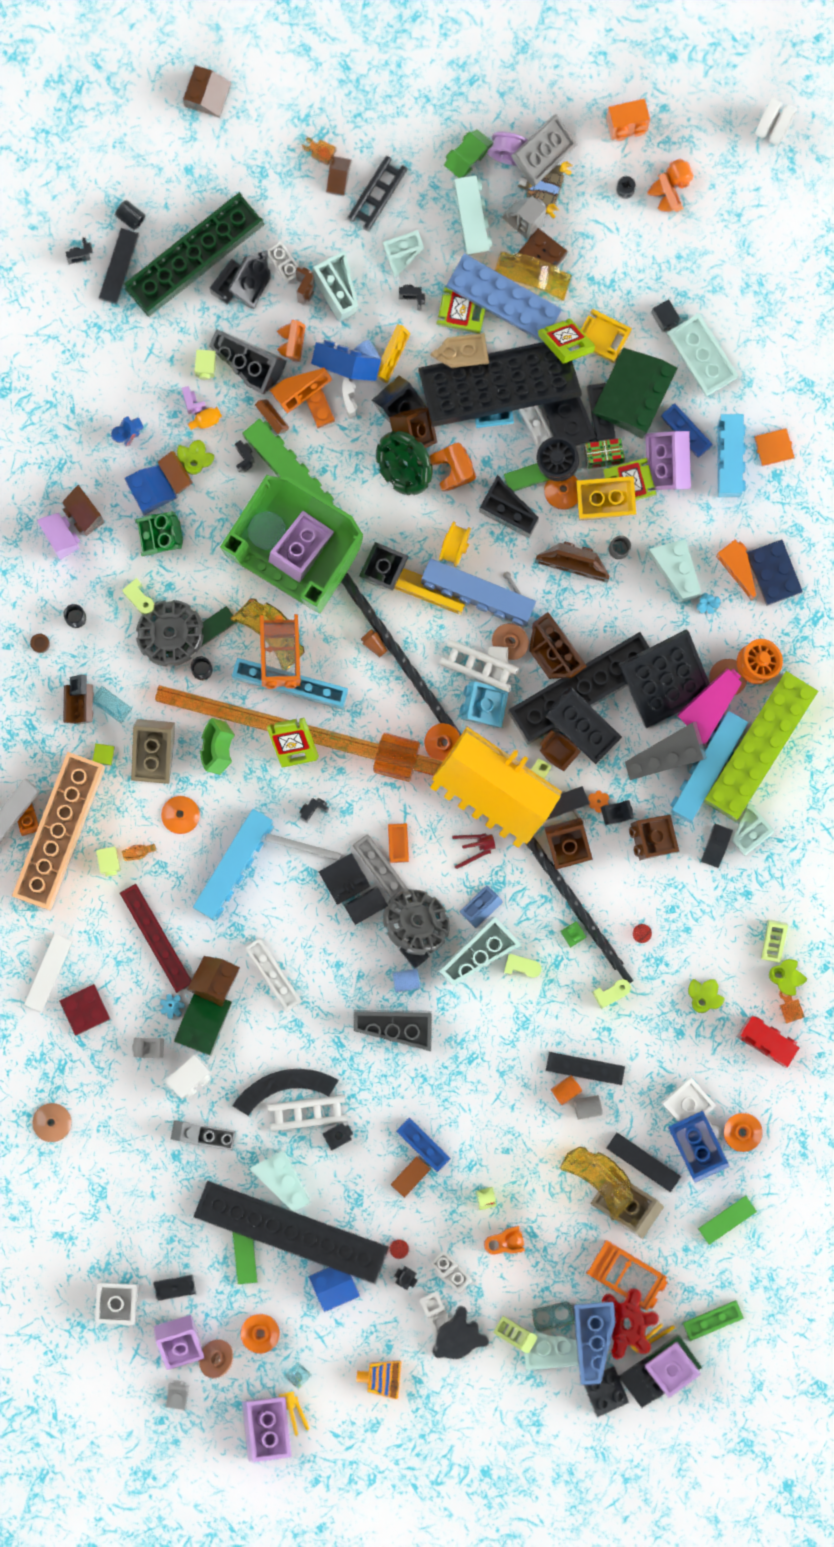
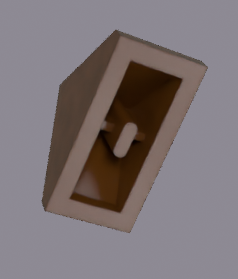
[326,156,352,196]

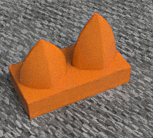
[647,172,684,212]
[277,320,306,362]

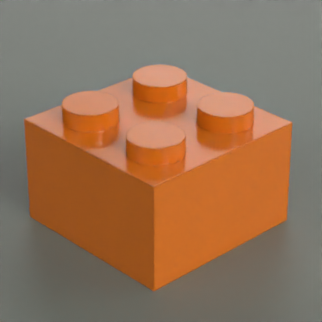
[606,98,650,141]

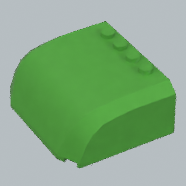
[220,475,363,614]

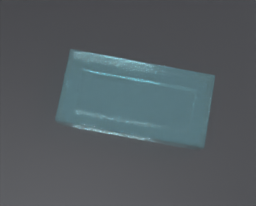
[93,686,133,724]

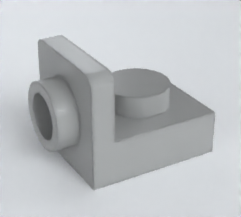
[166,1380,189,1410]

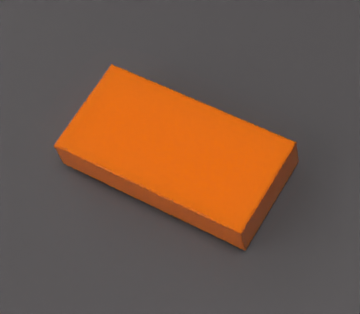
[388,823,409,863]

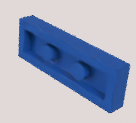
[660,403,713,458]
[396,1117,451,1172]

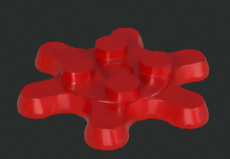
[602,1288,659,1359]

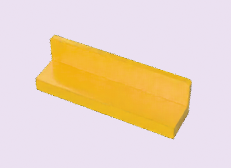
[394,568,466,615]

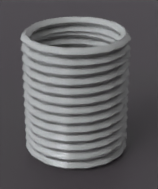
[574,1095,603,1120]

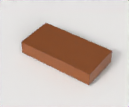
[255,399,290,434]
[157,451,193,494]
[390,1156,431,1198]

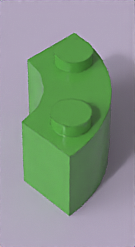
[444,129,493,178]
[200,718,235,775]

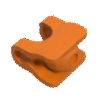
[429,443,476,492]
[484,1225,525,1255]

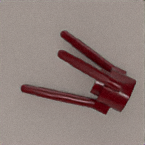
[452,833,496,869]

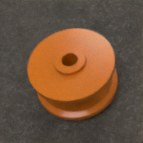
[736,639,783,684]

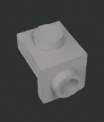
[132,1038,164,1058]

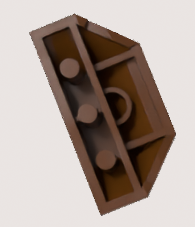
[535,542,610,583]
[529,612,587,679]

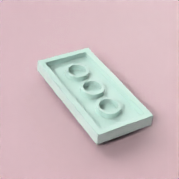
[667,313,739,397]

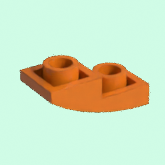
[17,803,39,836]

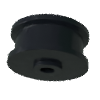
[536,436,579,482]

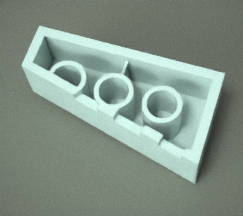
[437,917,522,985]

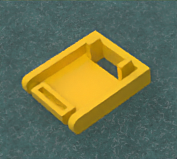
[579,309,632,363]

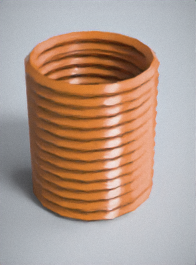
[551,1075,582,1106]

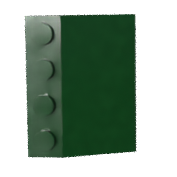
[592,347,678,439]

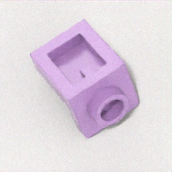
[182,386,206,415]

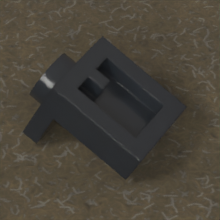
[65,237,93,265]

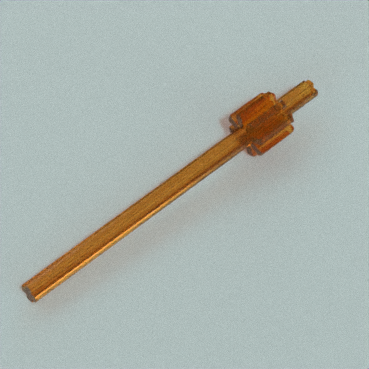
[155,685,443,782]

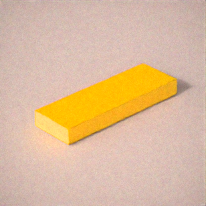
[377,324,411,384]

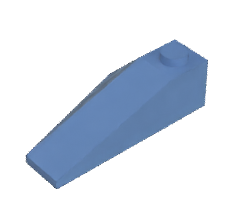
[572,1302,615,1385]

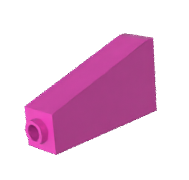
[677,668,742,744]

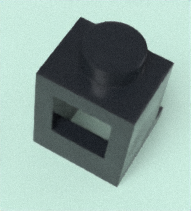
[322,1123,354,1151]

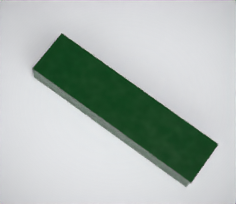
[124,192,265,317]

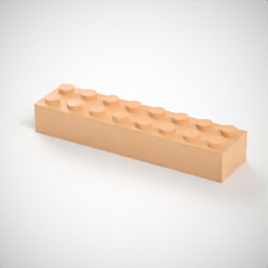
[12,752,105,911]

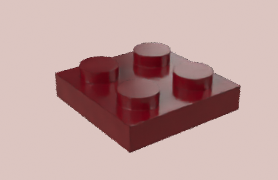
[59,984,111,1036]

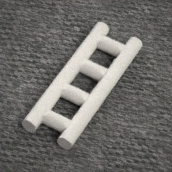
[440,640,519,692]
[267,1095,348,1131]

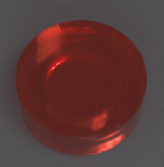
[632,924,652,943]
[390,1239,409,1259]

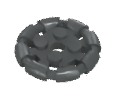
[136,600,204,667]
[383,889,450,955]

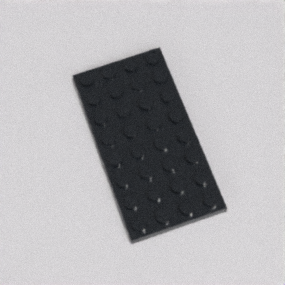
[418,342,582,427]

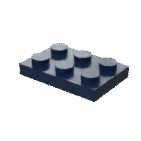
[747,539,803,606]

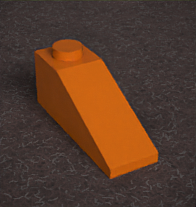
[270,368,332,414]
[716,539,756,601]

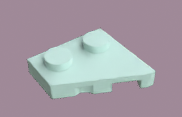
[382,230,424,277]
[732,803,774,856]

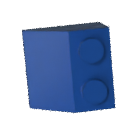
[124,465,177,515]
[308,1267,360,1312]

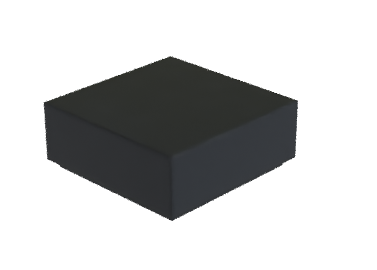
[70,674,87,696]

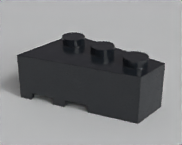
[479,475,539,538]

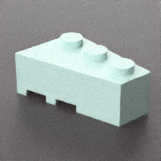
[312,251,358,322]
[647,539,701,602]
[249,1150,311,1212]

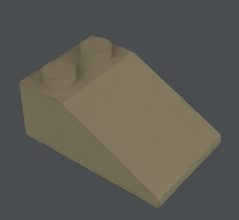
[131,719,175,784]
[590,1172,664,1239]

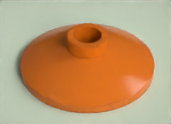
[544,475,578,510]
[424,723,460,762]
[161,796,200,834]
[724,1113,763,1152]
[241,1314,280,1354]

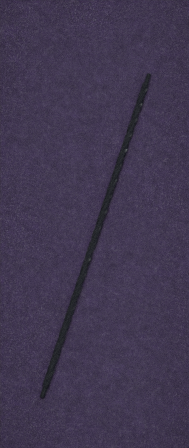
[341,573,634,983]

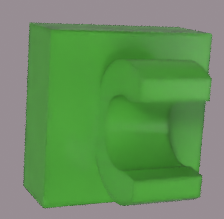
[560,921,587,948]

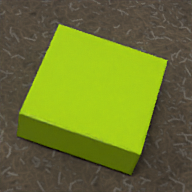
[92,743,115,766]

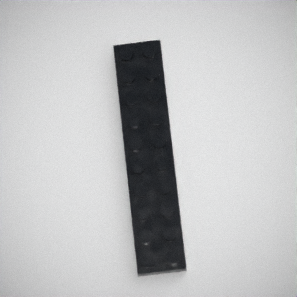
[193,1180,389,1285]

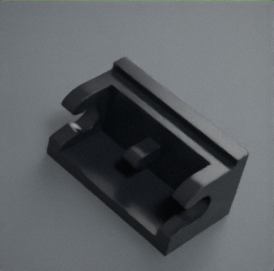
[209,259,240,305]
[343,886,388,925]
[153,1274,196,1301]

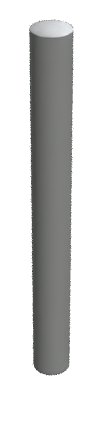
[265,833,340,860]

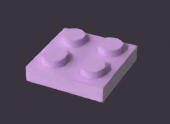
[645,1342,701,1398]

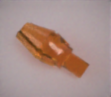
[121,844,156,861]

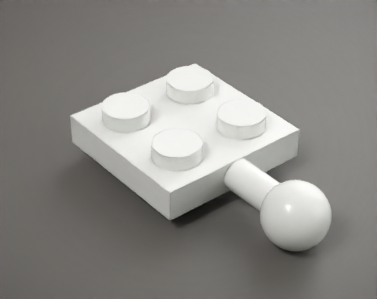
[661,1076,722,1139]

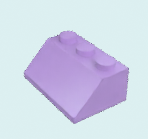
[646,431,691,490]
[242,1397,292,1462]

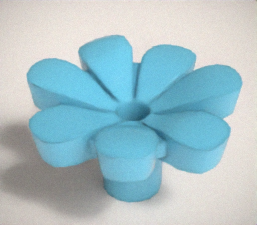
[697,593,721,614]
[160,994,185,1019]

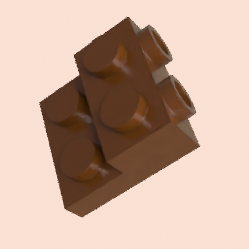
[629,814,679,861]

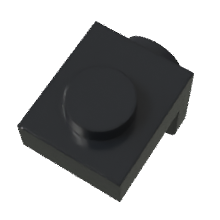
[399,284,425,310]
[235,440,255,472]
[299,798,329,823]
[600,800,634,826]

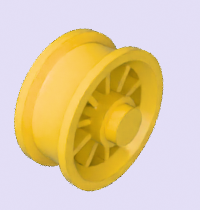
[439,521,471,567]

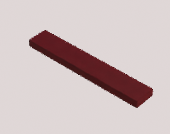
[120,884,191,993]

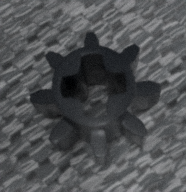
[394,1266,418,1290]

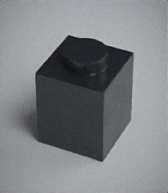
[651,299,680,332]

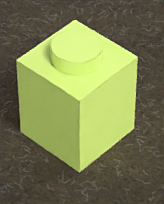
[195,350,216,380]
[96,847,121,877]

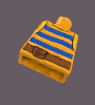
[356,1360,401,1400]

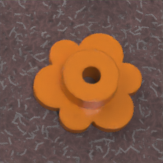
[588,790,609,813]

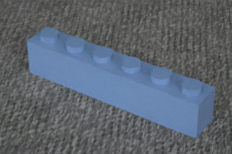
[421,558,536,626]

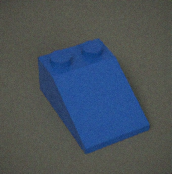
[668,1111,730,1183]

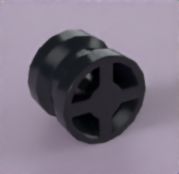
[616,176,636,199]

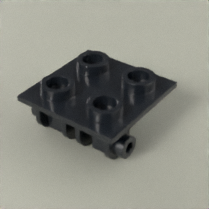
[319,853,371,905]
[618,1356,665,1408]
[584,1366,629,1418]

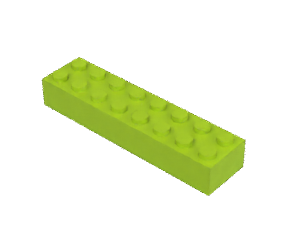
[703,671,819,822]

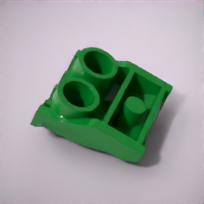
[135,511,183,557]

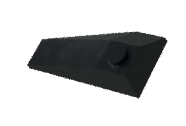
[209,329,287,394]

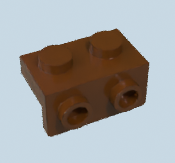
[296,267,315,305]
[63,684,94,725]

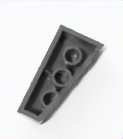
[625,721,707,780]
[354,1010,432,1052]

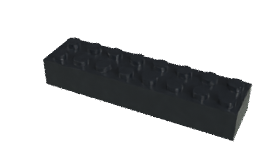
[508,632,650,745]

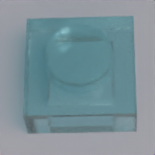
[284,1362,312,1390]

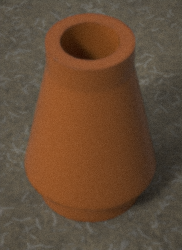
[361,629,388,658]

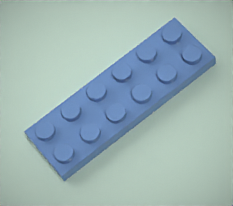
[446,253,562,342]

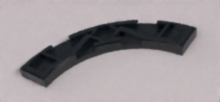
[232,1069,339,1116]

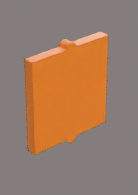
[754,428,795,466]

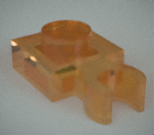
[302,137,337,166]
[779,991,805,1024]

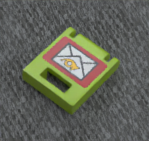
[436,287,485,334]
[538,318,595,364]
[603,458,657,501]
[267,718,319,768]

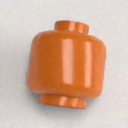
[667,159,694,189]

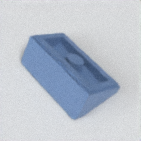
[459,885,503,928]

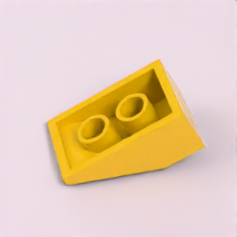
[576,476,636,521]

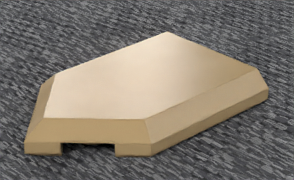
[430,333,489,368]

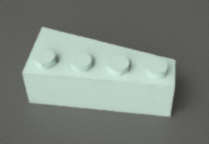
[452,175,492,255]

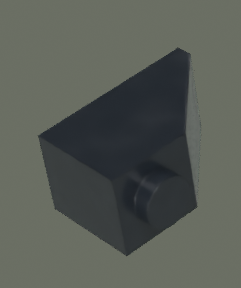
[700,824,733,868]

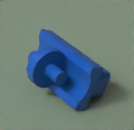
[111,416,143,447]

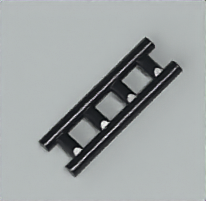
[347,156,408,231]

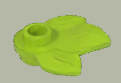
[177,440,214,475]
[769,959,807,996]
[688,979,725,1013]

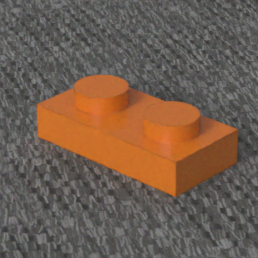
[306,388,335,428]

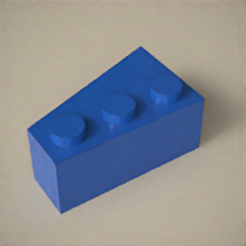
[311,340,381,381]

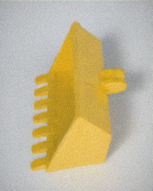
[430,726,562,848]

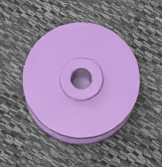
[488,132,528,166]

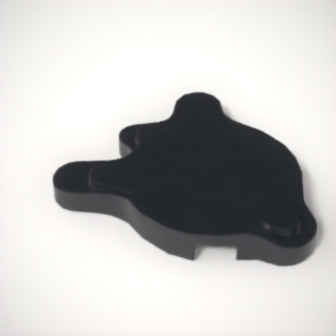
[432,1306,489,1359]

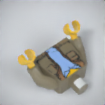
[518,161,573,219]

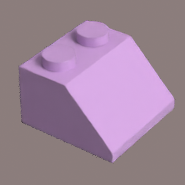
[37,513,80,560]
[154,1315,204,1370]

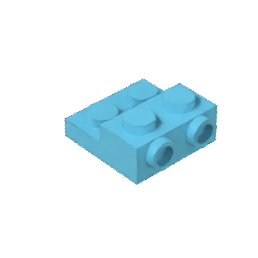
[459,681,509,728]

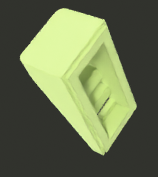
[761,919,788,963]
[493,1316,537,1353]

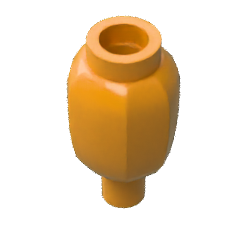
[187,407,222,430]

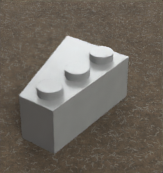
[501,196,546,240]

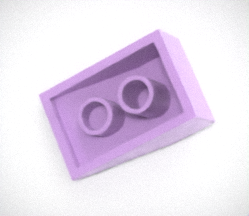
[268,511,334,583]

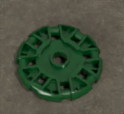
[376,431,433,496]

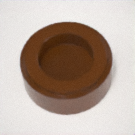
[30,633,50,653]

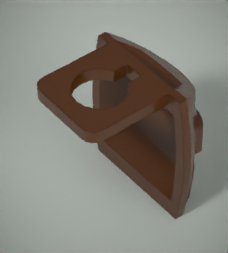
[539,730,581,771]

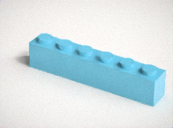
[232,658,348,710]
[670,711,748,823]
[193,809,274,921]

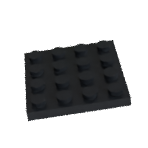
[619,629,710,729]

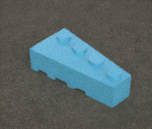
[717,414,746,497]

